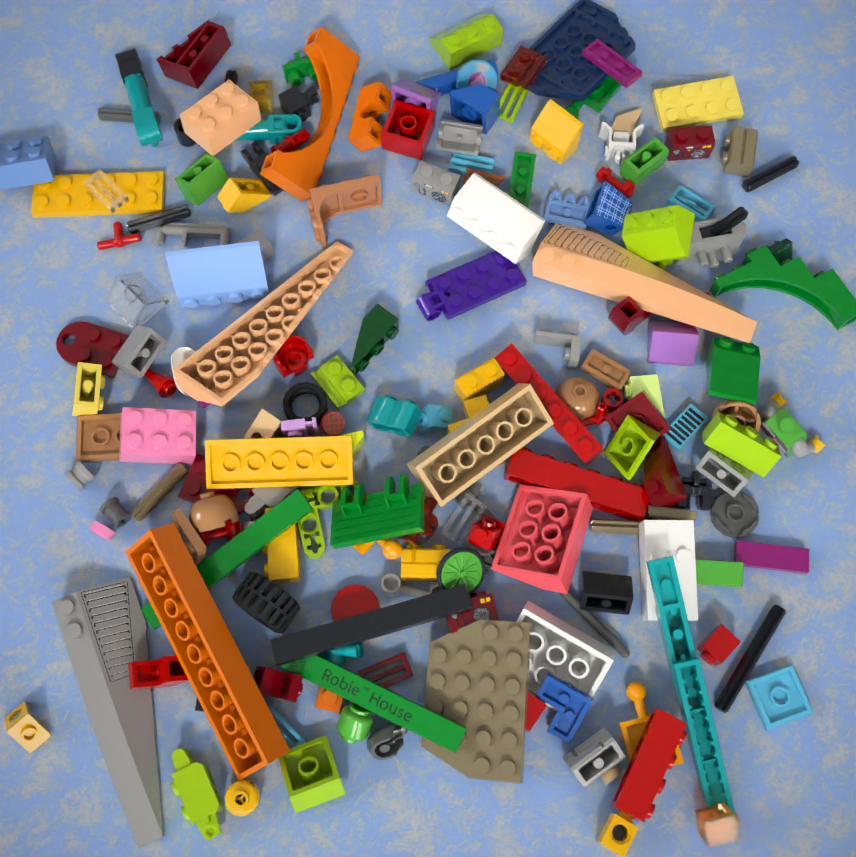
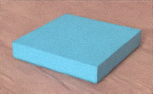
[745,665,814,731]

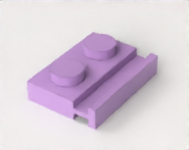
[281,417,320,438]

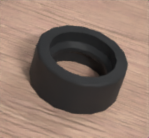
[283,382,328,425]

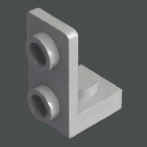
[533,329,581,370]

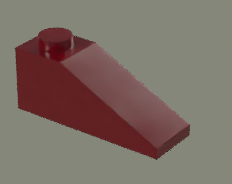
[643,436,687,508]

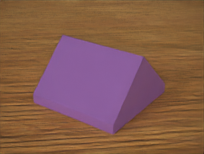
[391,78,441,113]
[647,320,699,366]

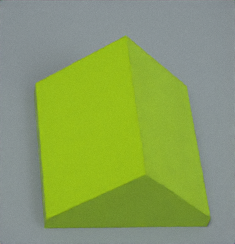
[604,415,660,480]

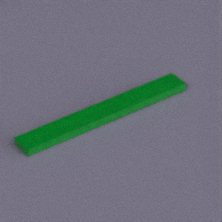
[141,489,314,630]

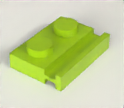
[310,355,365,411]

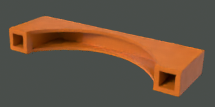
[260,26,359,201]

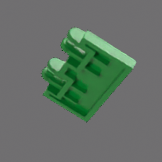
[330,473,425,549]

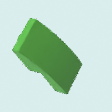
[695,559,744,587]

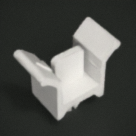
[598,122,644,164]

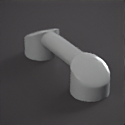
[381,574,442,598]

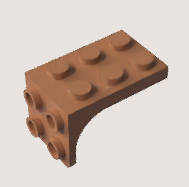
[307,174,382,248]

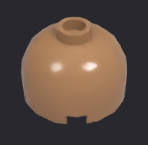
[555,376,600,420]
[711,399,761,432]
[189,491,240,533]

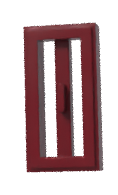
[358,652,414,688]

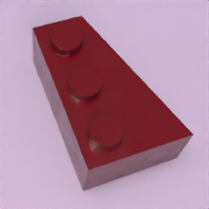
[156,20,232,89]

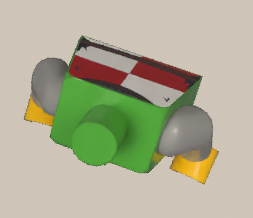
[759,391,827,458]

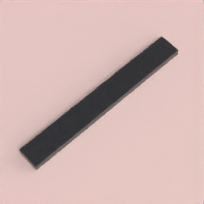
[270,584,473,666]

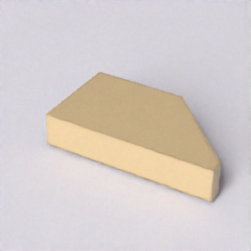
[611,109,642,139]

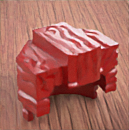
[273,335,315,378]

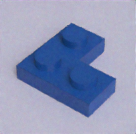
[535,672,594,744]

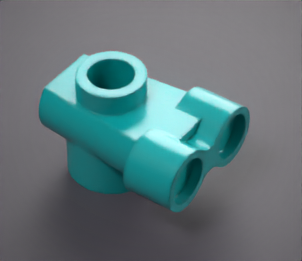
[321,643,364,665]

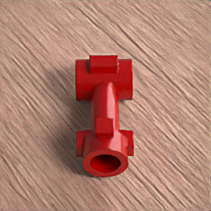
[595,166,635,199]
[196,520,243,546]

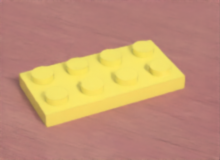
[652,76,744,132]

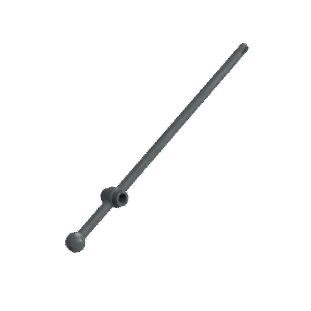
[417,446,630,657]

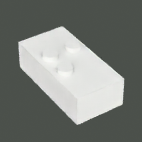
[638,520,698,621]

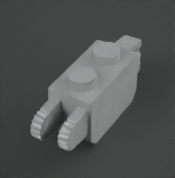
[244,486,305,519]

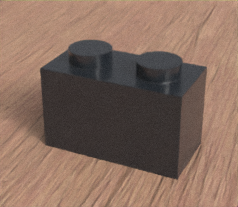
[579,571,634,615]

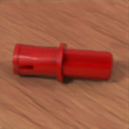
[270,129,310,153]

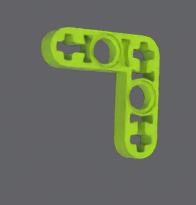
[298,480,359,559]

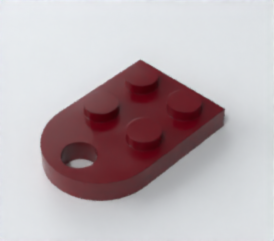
[56,321,130,379]
[178,453,254,514]

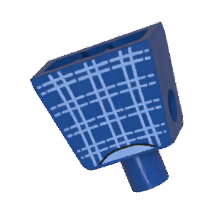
[583,181,633,235]

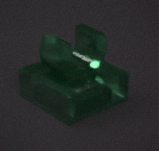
[766,238,792,264]

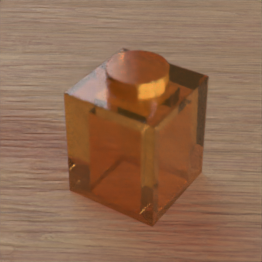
[695,803,740,847]

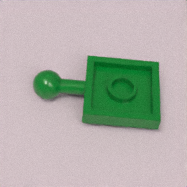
[564,76,622,119]

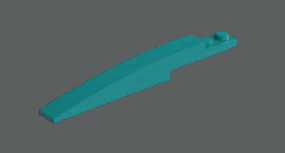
[646,555,735,818]

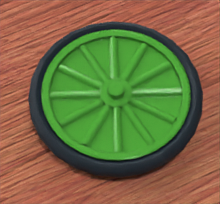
[436,547,485,595]

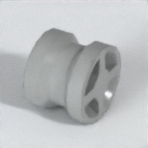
[64,460,95,491]

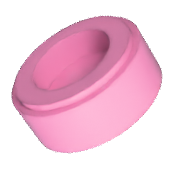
[89,520,115,541]

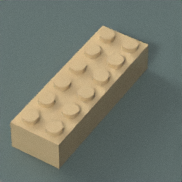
[406,383,554,507]

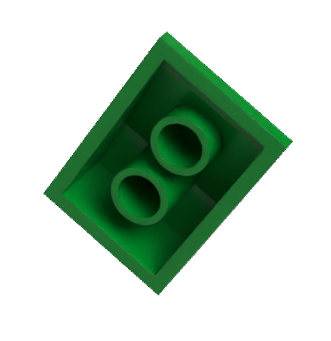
[705,337,761,405]

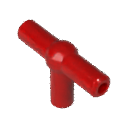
[97,222,142,250]
[579,403,617,427]

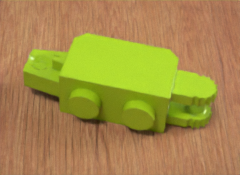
[171,748,223,841]

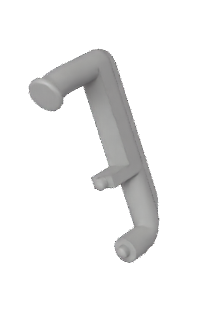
[153,223,230,247]

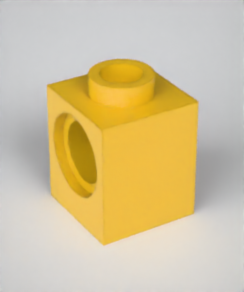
[596,811,638,857]

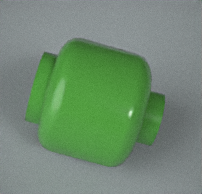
[336,702,374,743]

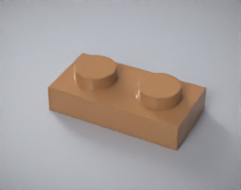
[580,349,632,391]

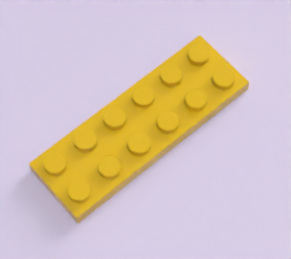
[31,171,165,218]
[205,436,354,489]

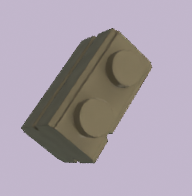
[721,126,758,177]

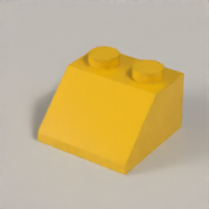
[529,99,584,165]

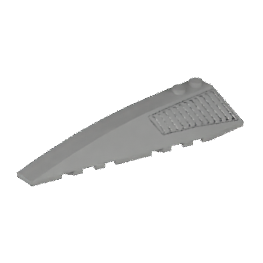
[52,577,164,848]

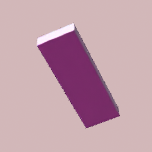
[582,38,642,88]
[734,540,809,574]

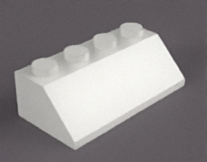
[447,173,545,264]

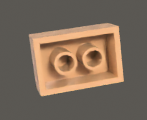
[180,79,261,156]

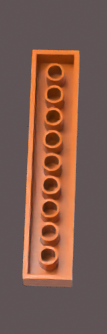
[125,523,290,780]

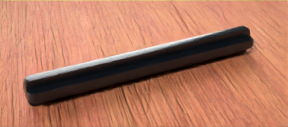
[714,605,786,713]

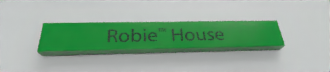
[272,655,467,753]

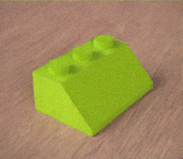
[429,13,503,70]
[622,205,695,263]

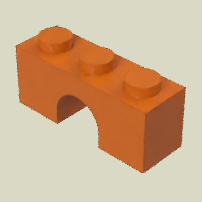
[348,81,392,152]

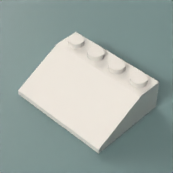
[516,601,616,711]

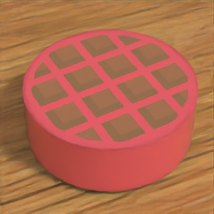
[320,411,345,435]

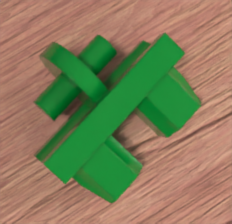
[282,52,318,87]

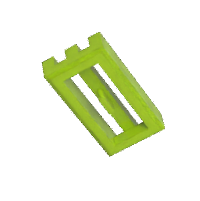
[498,81,529,124]

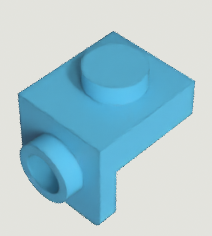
[417,404,454,434]

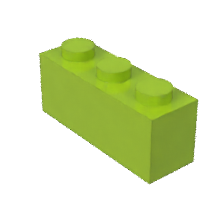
[702,412,781,478]

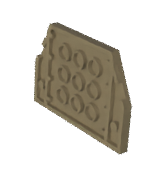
[421,620,532,783]

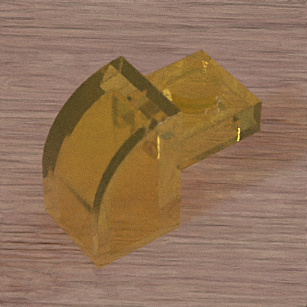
[248,80,274,113]

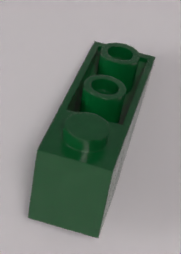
[351,303,399,376]

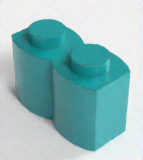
[366,395,422,437]

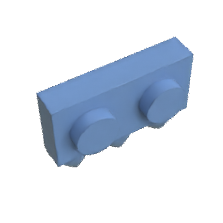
[544,190,590,230]

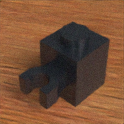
[278,85,319,122]

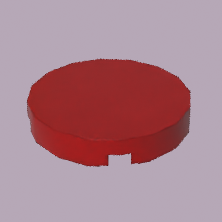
[330,584,380,621]

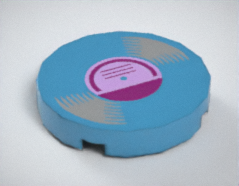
[456,59,497,89]

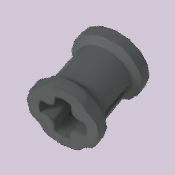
[100,497,132,529]

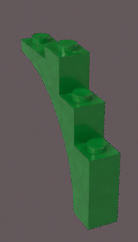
[709,245,856,330]

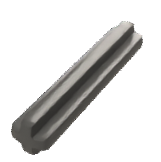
[98,107,161,124]

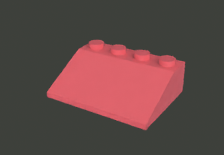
[491,484,593,594]

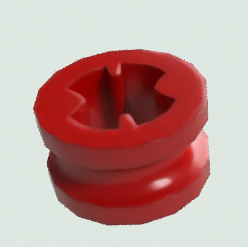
[601,388,623,411]

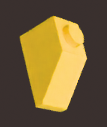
[217,177,272,213]

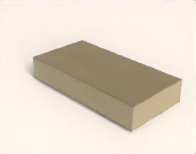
[645,505,697,521]

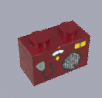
[664,125,716,161]
[446,591,499,633]

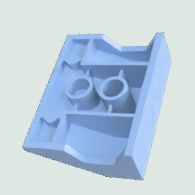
[165,241,270,308]

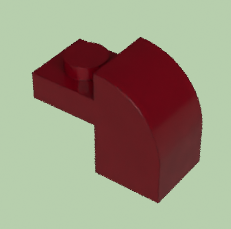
[608,296,652,335]
[253,666,303,703]

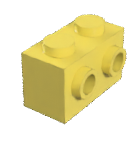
[72,362,105,416]

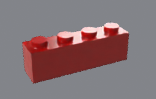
[610,708,687,822]

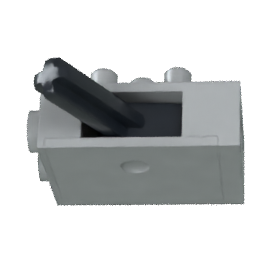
[674,207,748,268]

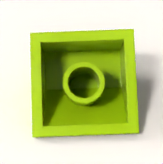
[279,735,345,813]

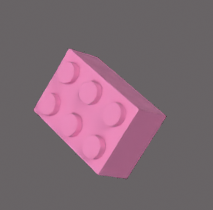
[119,407,196,464]

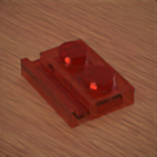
[500,46,547,90]

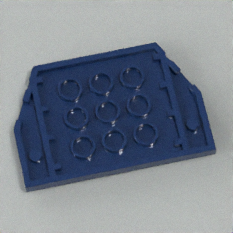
[505,0,636,101]

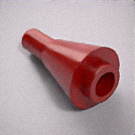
[143,368,177,398]

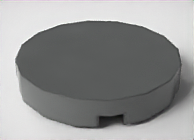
[710,491,759,538]

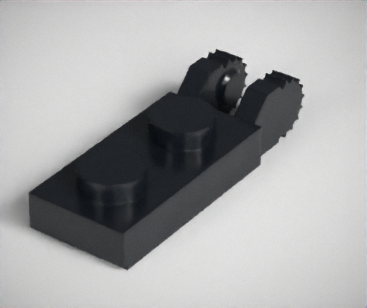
[240,142,284,196]

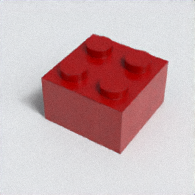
[381,100,435,160]

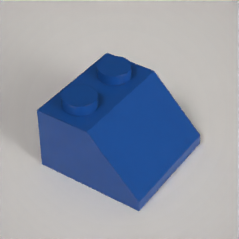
[449,84,500,135]

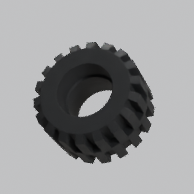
[232,572,301,634]

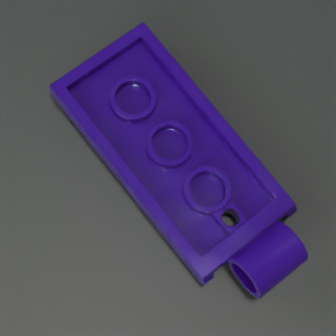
[416,251,527,321]

